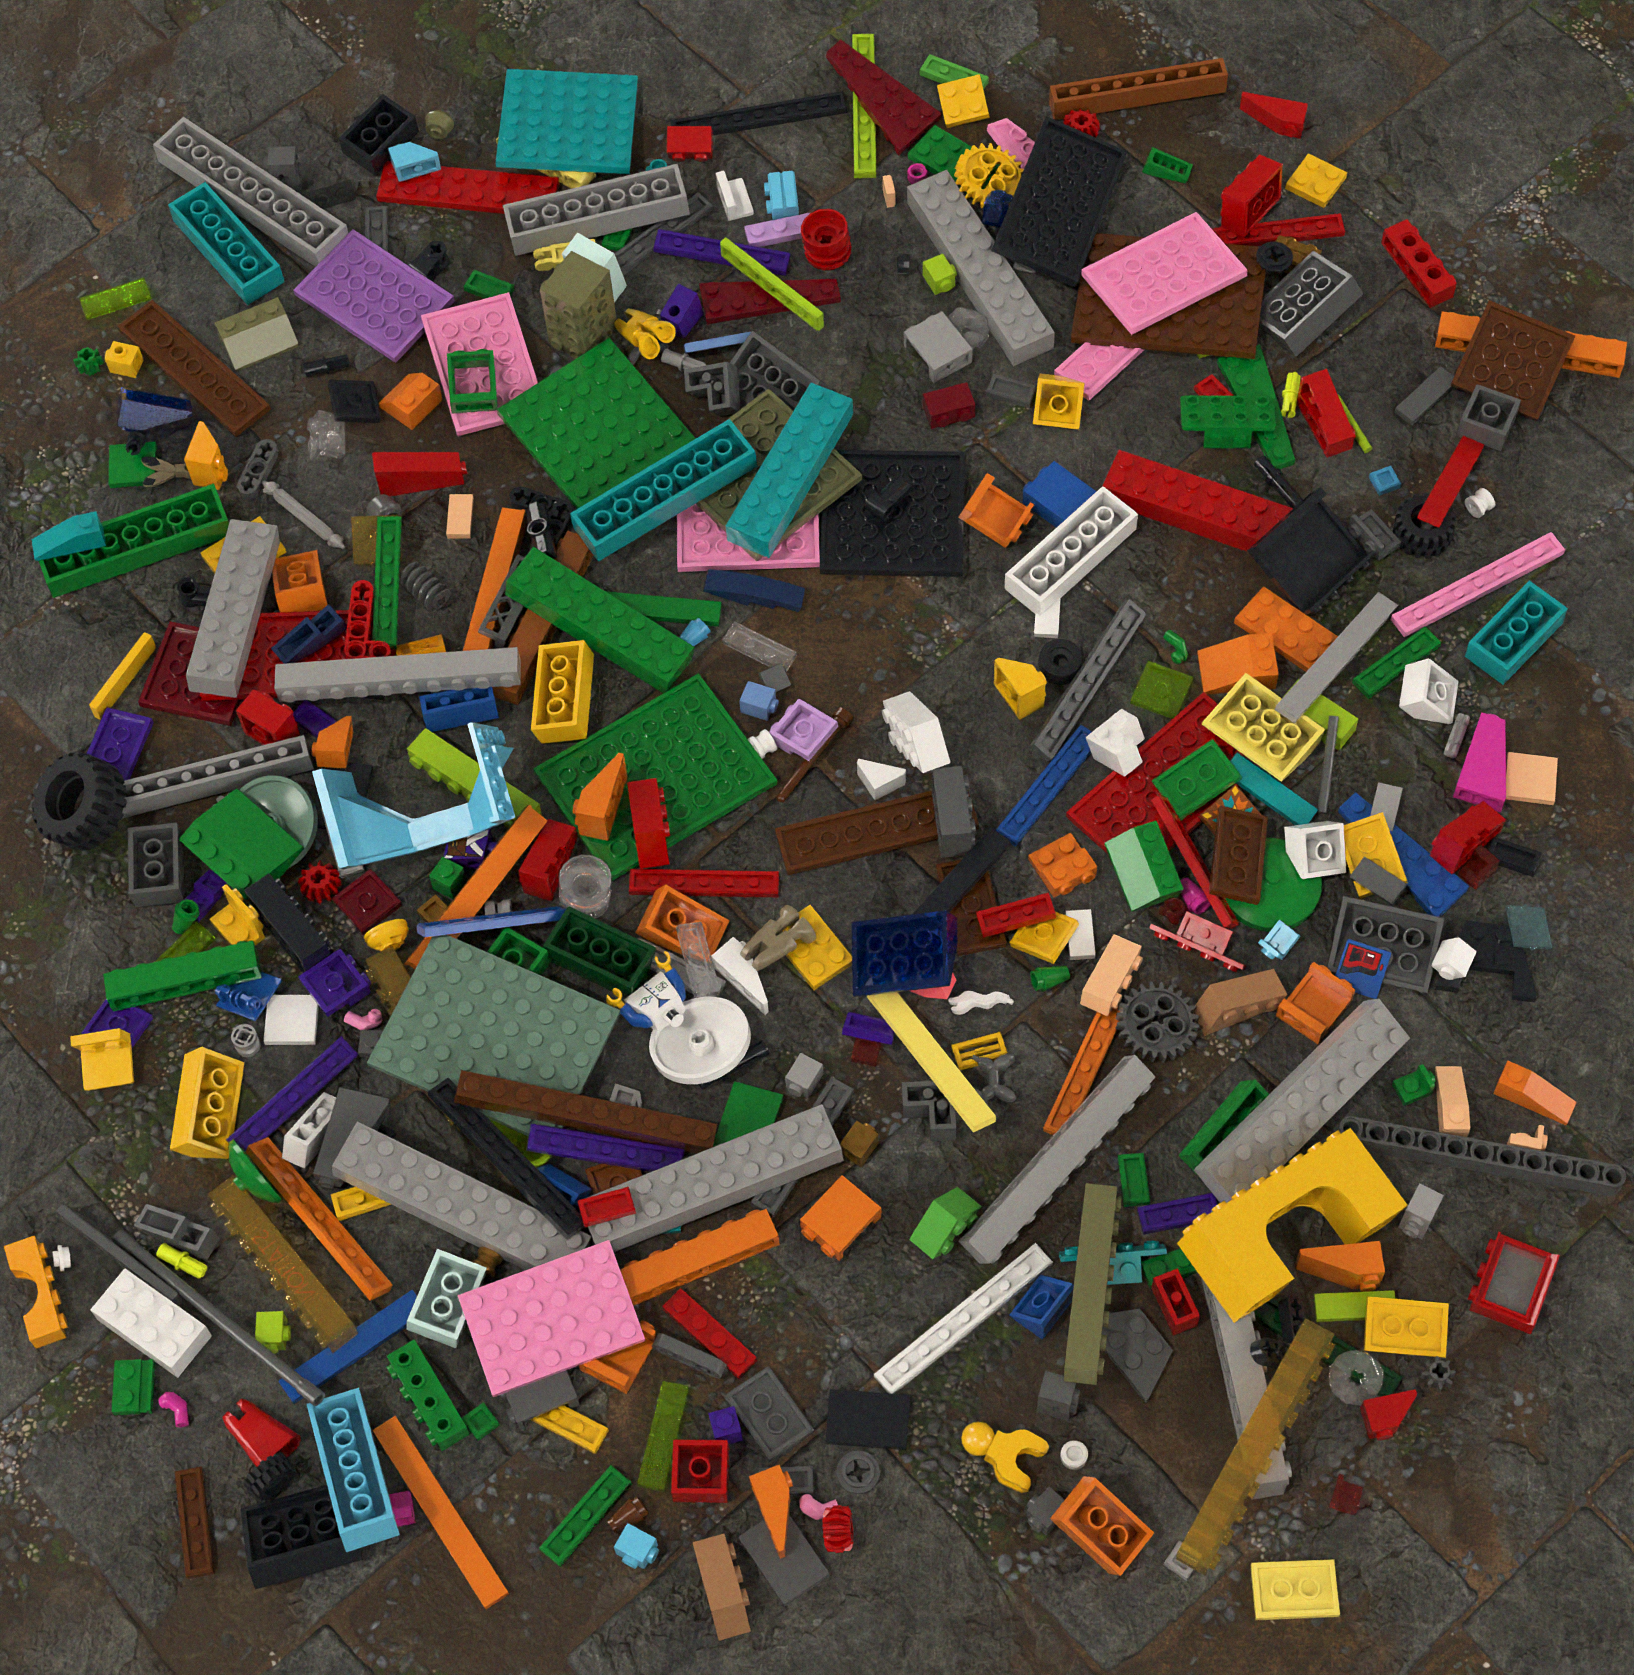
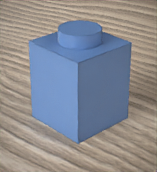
[739,681,779,721]

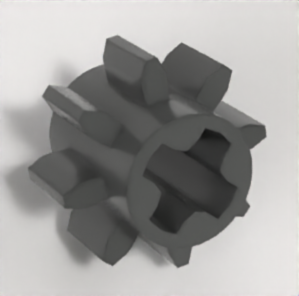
[1420,1356,1456,1393]

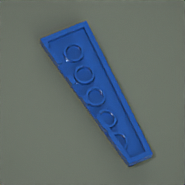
[1338,792,1469,917]

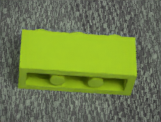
[1283,679,1358,751]

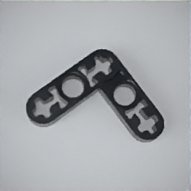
[509,486,573,552]
[1250,1295,1312,1373]

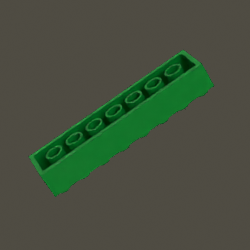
[39,483,229,598]
[505,547,694,693]

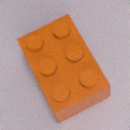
[1050,1476,1154,1576]

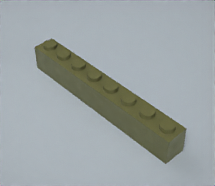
[1064,1183,1122,1385]

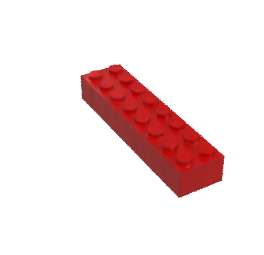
[1102,450,1293,552]

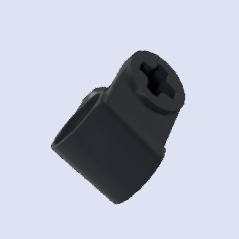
[409,241,450,282]

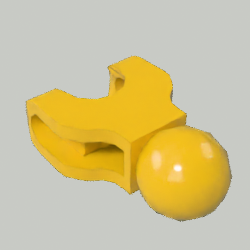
[961,1422,1049,1493]

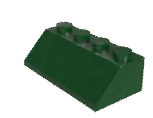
[543,906,656,998]

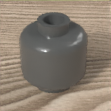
[367,494,402,525]

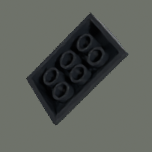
[240,1485,363,1590]

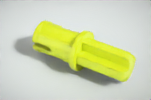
[1281,372,1301,418]
[156,1243,208,1279]

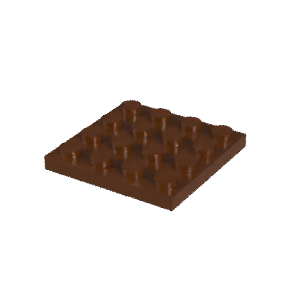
[1450,300,1575,422]

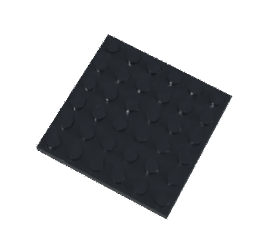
[820,450,965,577]

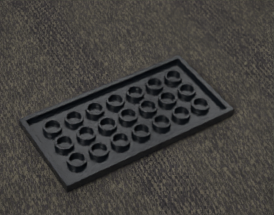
[991,116,1127,287]

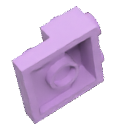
[769,699,838,761]

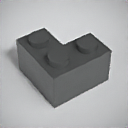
[684,362,741,417]
[902,1081,956,1141]

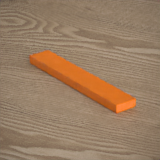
[1043,1007,1120,1135]

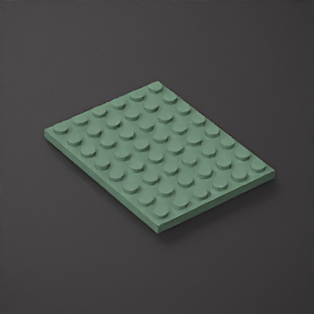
[367,935,620,1136]

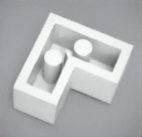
[1086,709,1145,777]

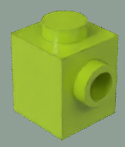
[923,254,957,295]
[255,1311,291,1354]

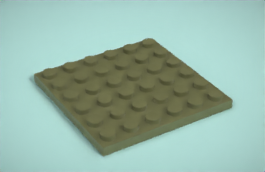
[696,388,862,562]

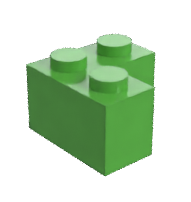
[909,1187,982,1259]

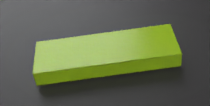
[1314,1290,1395,1322]

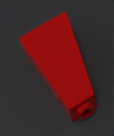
[372,452,467,496]

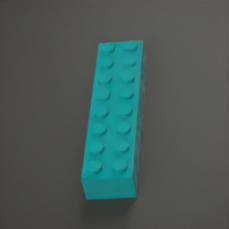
[726,383,853,558]
[570,419,758,562]

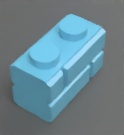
[764,171,799,220]

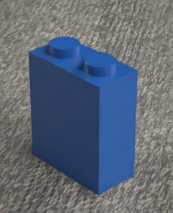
[1022,461,1097,528]

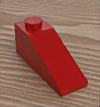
[1240,91,1308,138]

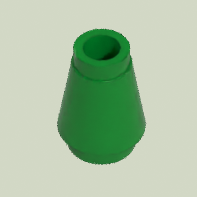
[172,899,199,934]
[1030,965,1070,992]

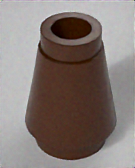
[607,1496,649,1534]

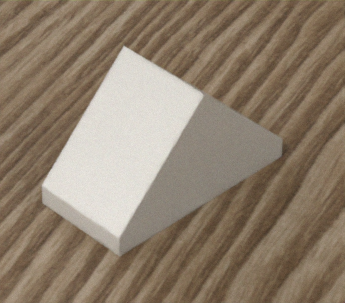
[857,759,906,800]

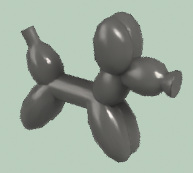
[972,1053,1016,1105]

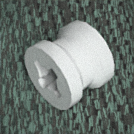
[1465,488,1495,518]
[748,729,777,758]

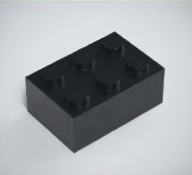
[338,94,419,176]

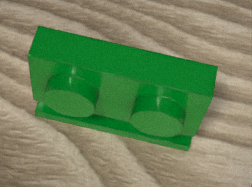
[112,1359,155,1415]

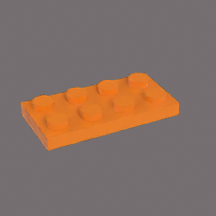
[1234,586,1338,672]

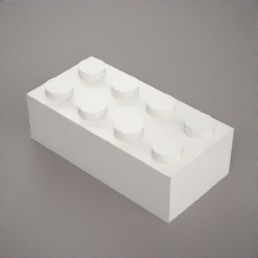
[882,691,950,773]
[90,1269,212,1378]

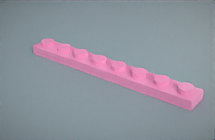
[1391,532,1565,638]

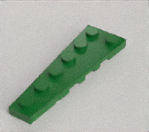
[1217,345,1295,469]

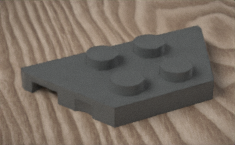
[1102,1309,1173,1403]

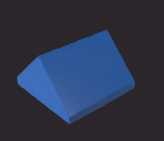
[1009,1275,1074,1340]

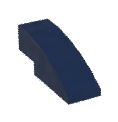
[271,604,347,664]

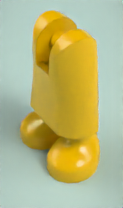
[614,308,676,359]

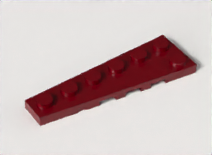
[699,279,841,325]

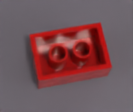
[1220,154,1283,237]

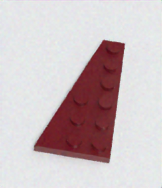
[826,40,941,156]

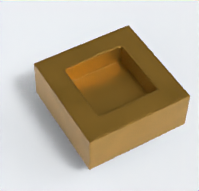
[417,894,448,922]

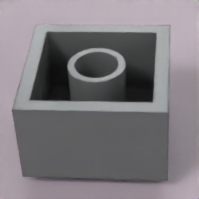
[1457,384,1521,451]

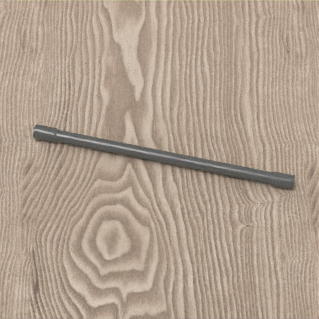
[112,1230,325,1406]

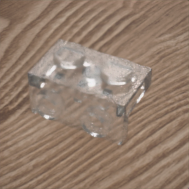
[307,410,345,460]

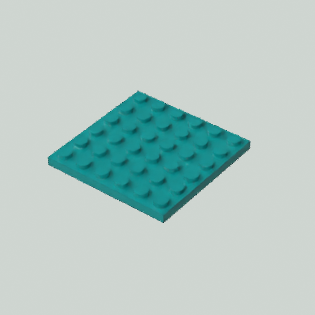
[496,69,638,174]

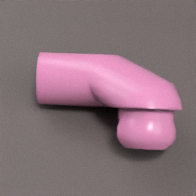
[344,1009,382,1030]
[799,1494,838,1520]

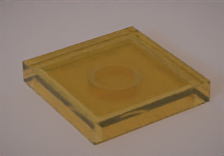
[351,515,402,564]

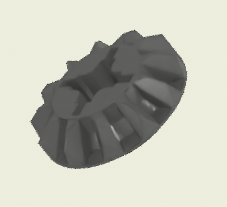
[836,1451,880,1494]

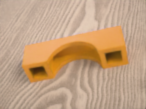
[4,1236,68,1349]

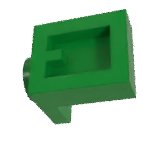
[1392,1064,1436,1106]

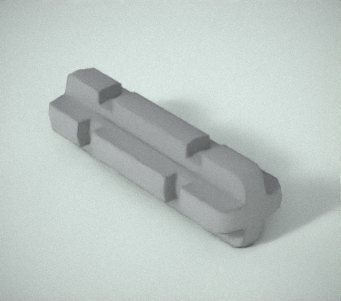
[1444,713,1470,758]

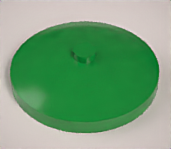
[1225,838,1322,932]

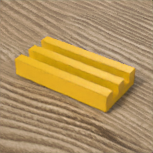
[951,1032,1007,1071]

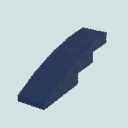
[703,569,805,612]

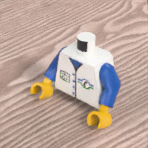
[606,951,686,1031]

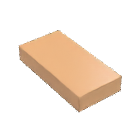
[446,494,474,539]

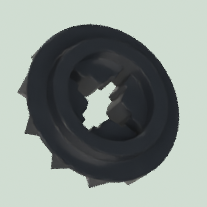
[1256,242,1293,274]

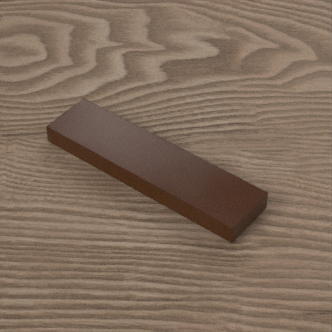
[174,1466,215,1579]

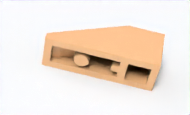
[1435,1066,1470,1137]

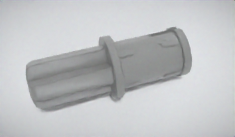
[661,349,706,371]

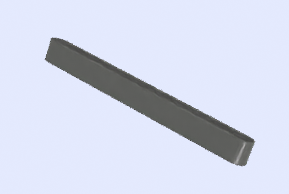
[1338,1116,1626,1196]

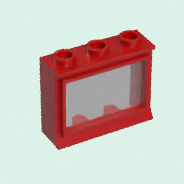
[1467,1232,1560,1334]

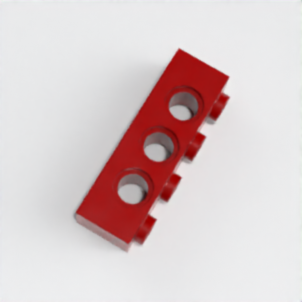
[1381,219,1457,308]

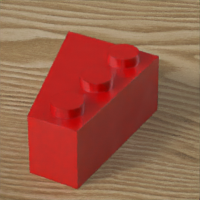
[1297,368,1356,458]
[627,778,670,869]
[1429,801,1506,874]
[518,819,578,901]

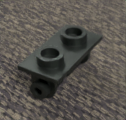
[307,179,356,209]

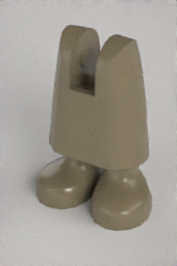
[740,905,816,971]

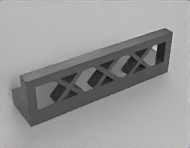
[478,554,525,649]

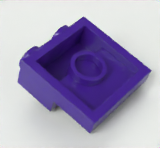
[298,949,371,1017]

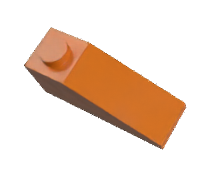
[1493,1061,1576,1125]
[749,1464,793,1559]

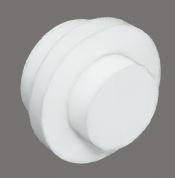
[52,1245,71,1272]

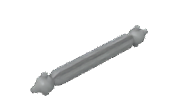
[262,481,345,549]

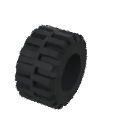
[1393,493,1456,559]

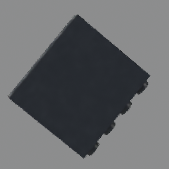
[1247,487,1375,615]

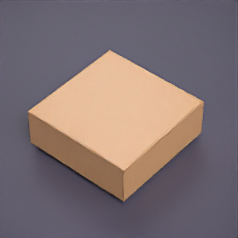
[883,175,896,208]

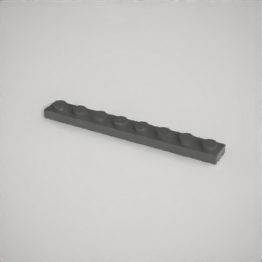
[1030,599,1146,761]

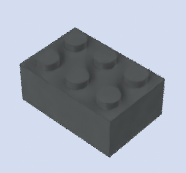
[932,766,976,858]
[128,823,185,907]

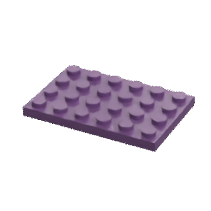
[293,229,455,363]

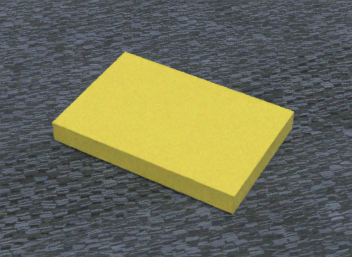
[1250,1559,1340,1620]

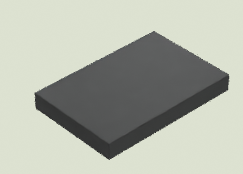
[724,1366,814,1463]
[738,1515,830,1607]

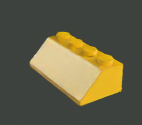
[170,1047,244,1159]

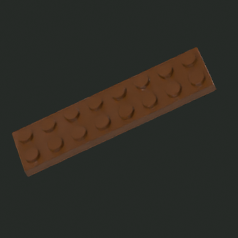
[117,300,271,437]
[775,791,979,875]

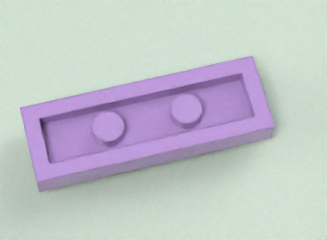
[744,213,810,247]

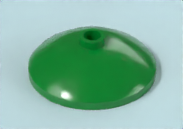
[228,1139,283,1203]

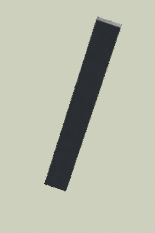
[670,91,847,136]
[428,1078,584,1240]

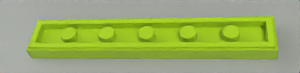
[720,237,824,331]

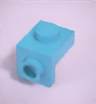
[1258,920,1301,960]

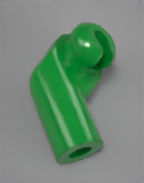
[1164,630,1188,664]

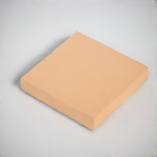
[1506,752,1558,805]

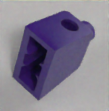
[660,283,704,339]

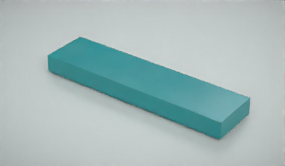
[1230,752,1318,825]

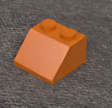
[378,373,443,430]

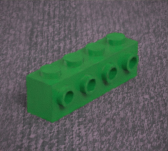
[386,1339,470,1451]

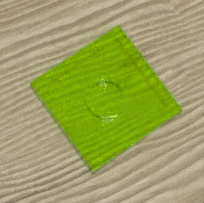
[1130,661,1193,719]

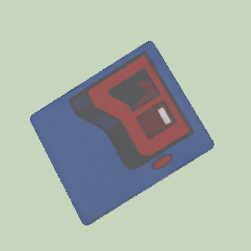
[1335,939,1391,999]

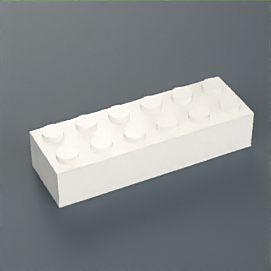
[1005,486,1138,616]

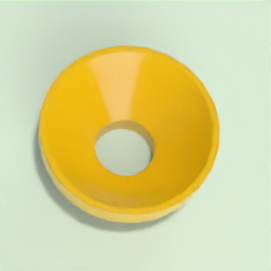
[364,919,409,953]

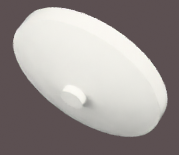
[649,996,751,1084]

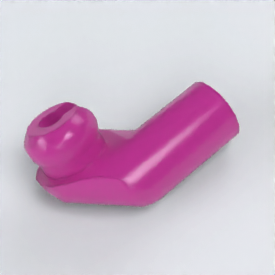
[159,1392,189,1428]

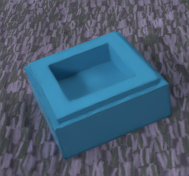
[1369,466,1401,496]

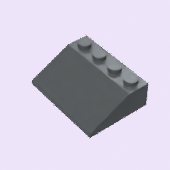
[1259,251,1363,357]
[730,331,830,411]
[1327,895,1444,993]

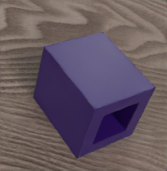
[708,1406,743,1445]

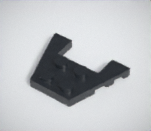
[1435,920,1537,1003]

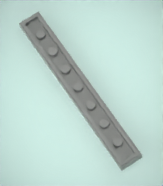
[1275,592,1398,724]

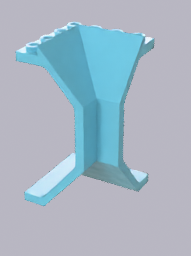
[312,722,515,869]

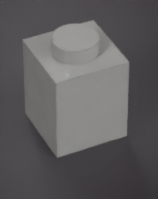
[785,1053,824,1099]

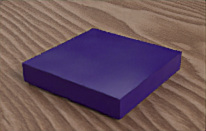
[82,999,153,1048]

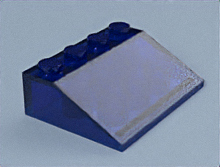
[851,910,958,997]

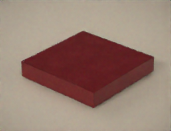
[332,869,402,935]

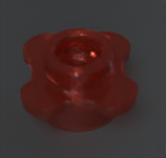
[1159,898,1189,924]

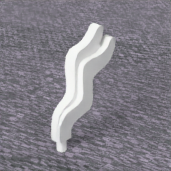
[948,991,1014,1015]

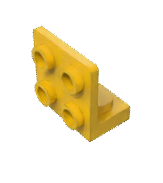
[210,884,265,946]
[70,1028,134,1091]

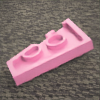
[987,118,1035,169]

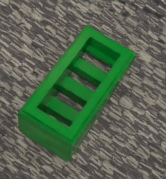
[1142,147,1193,183]

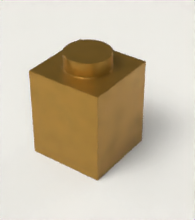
[840,1120,879,1168]

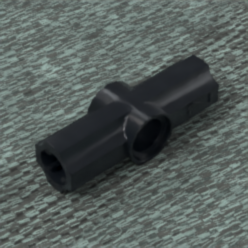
[526,502,557,560]

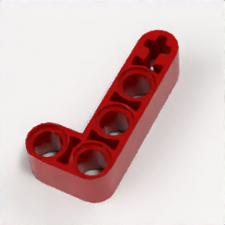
[344,580,391,659]

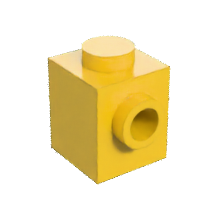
[105,341,143,378]

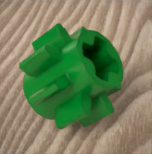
[73,347,104,376]

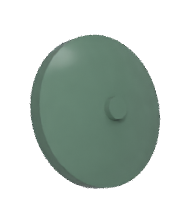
[240,776,318,869]

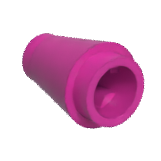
[1181,878,1211,914]

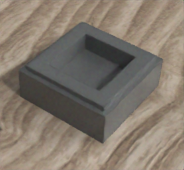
[758,663,791,692]

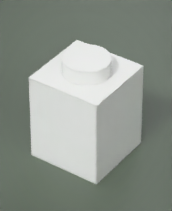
[1431,937,1476,980]

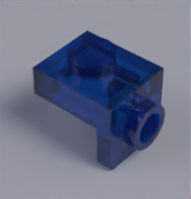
[982,190,1013,228]

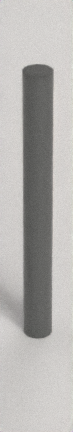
[1317,716,1339,814]

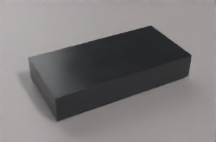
[1485,837,1542,877]

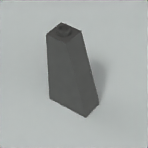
[313,1087,391,1188]

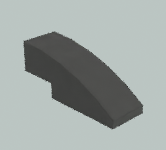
[134,1204,220,1260]

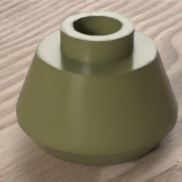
[425,110,454,139]

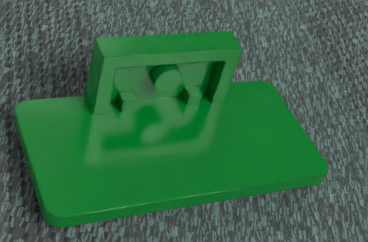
[1180,395,1276,448]

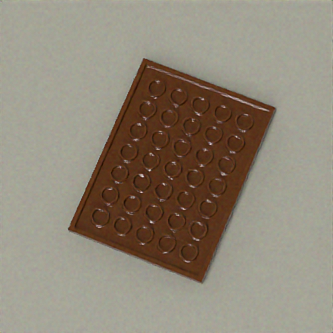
[1071,233,1266,359]

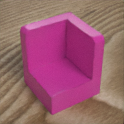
[389,1491,416,1527]

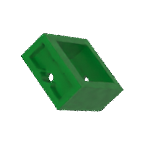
[447,349,498,413]

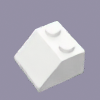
[1399,658,1458,724]
[1284,821,1346,879]

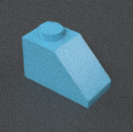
[388,142,441,182]

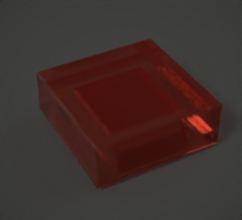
[851,1038,881,1067]

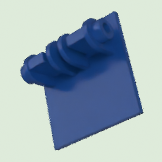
[215,972,282,1021]

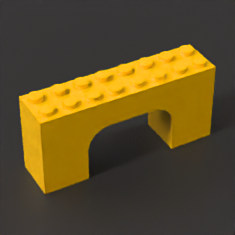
[1177,1128,1408,1323]

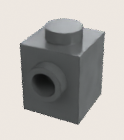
[1026,1486,1064,1536]

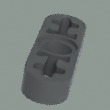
[237,439,279,500]
[652,1333,727,1379]

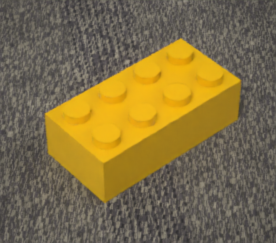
[531,640,594,744]

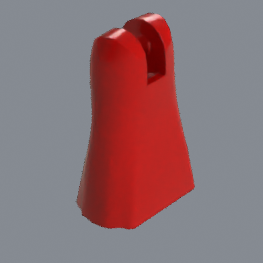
[222,1398,301,1467]

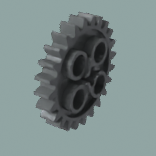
[1115,982,1199,1063]

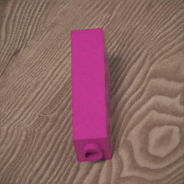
[1453,712,1506,812]

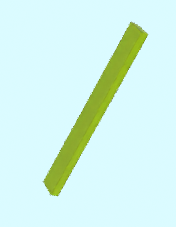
[852,34,876,178]

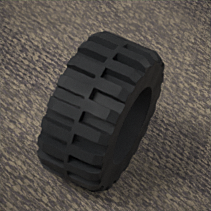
[31,752,127,851]

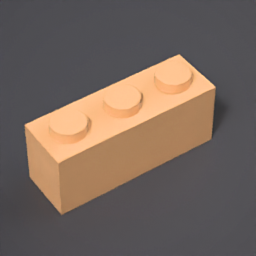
[1080,934,1143,1016]

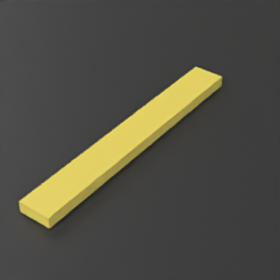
[867,981,996,1132]

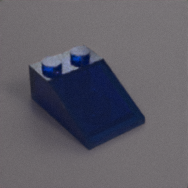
[116,387,192,432]

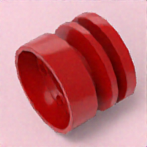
[801,209,851,270]

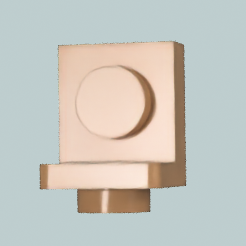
[1507,1125,1548,1151]

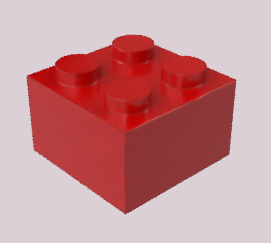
[236,689,301,745]
[671,1440,729,1503]

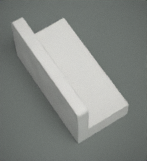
[716,171,754,221]

